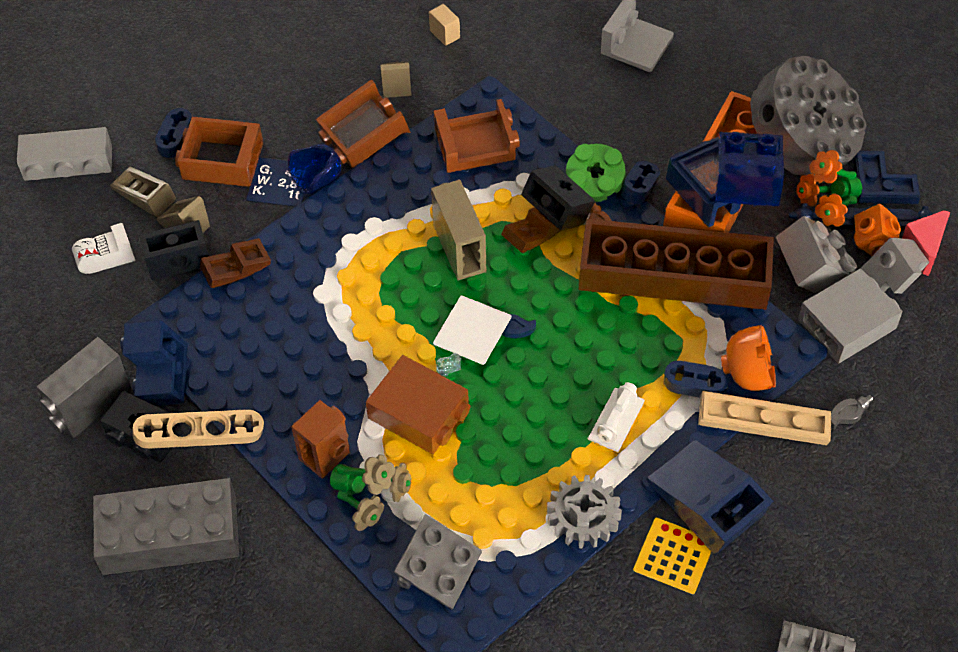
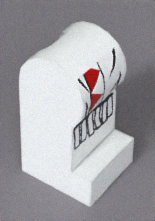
[72,223,135,274]

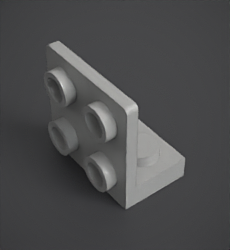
[601,0,674,72]

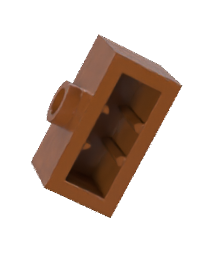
[291,400,350,479]

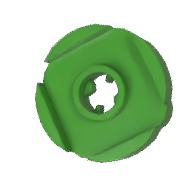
[566,144,626,202]

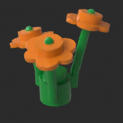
[796,150,862,227]

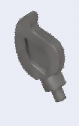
[831,395,873,429]

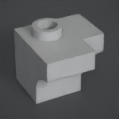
[861,237,929,294]

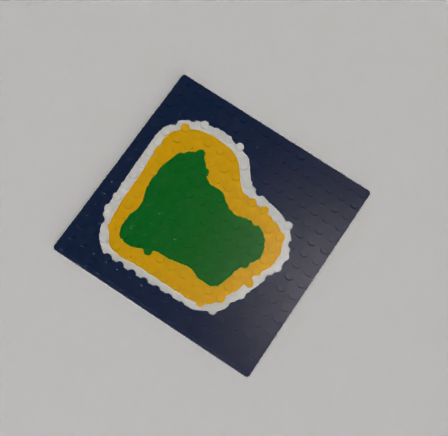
[124,76,828,652]

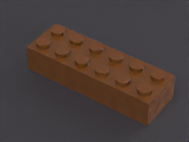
[579,218,774,310]

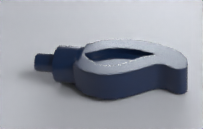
[502,314,536,339]

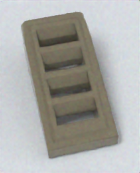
[110,166,176,217]

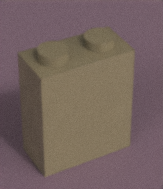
[431,180,486,281]

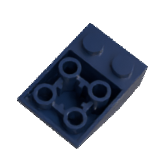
[646,440,774,556]

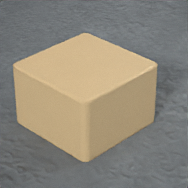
[429,4,460,46]

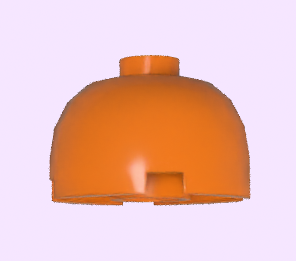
[721,325,776,391]

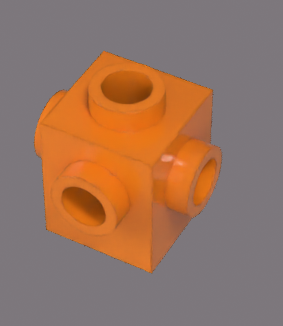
[854,203,901,257]

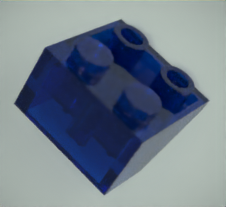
[715,132,784,206]

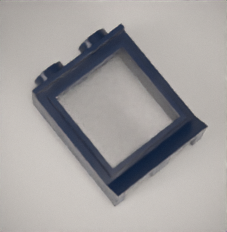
[666,136,765,227]

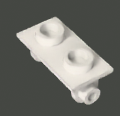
[588,382,645,452]

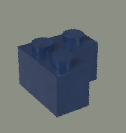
[120,320,188,406]

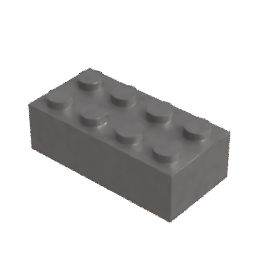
[93,478,239,575]

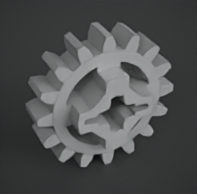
[547,475,622,549]

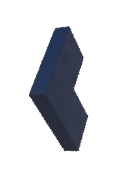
[853,151,920,204]

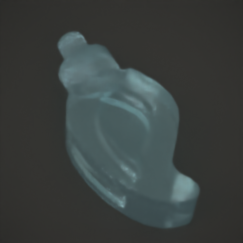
[436,353,461,376]

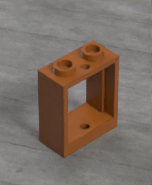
[175,117,263,187]

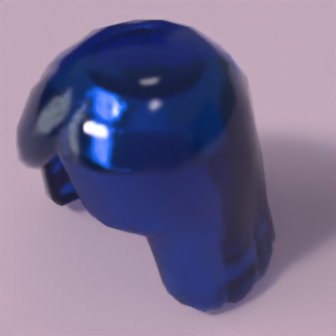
[288,144,341,194]

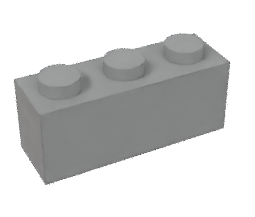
[17,127,112,181]

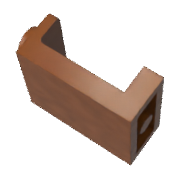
[434,99,520,173]

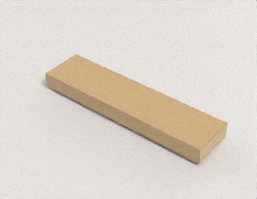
[698,391,831,445]

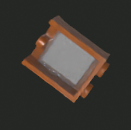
[316,79,411,168]

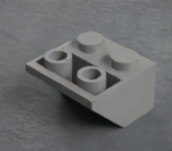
[776,216,857,293]

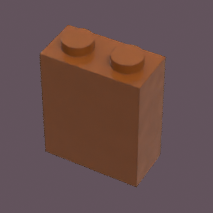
[366,354,471,454]

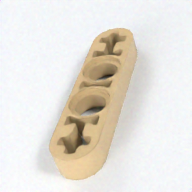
[132,410,264,449]

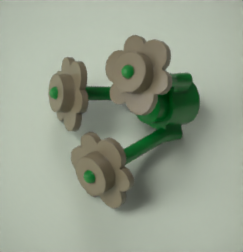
[330,454,411,531]

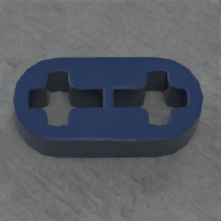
[155,108,192,158]
[621,161,660,204]
[664,361,726,398]

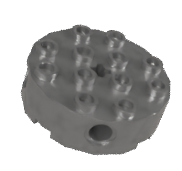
[750,56,867,176]

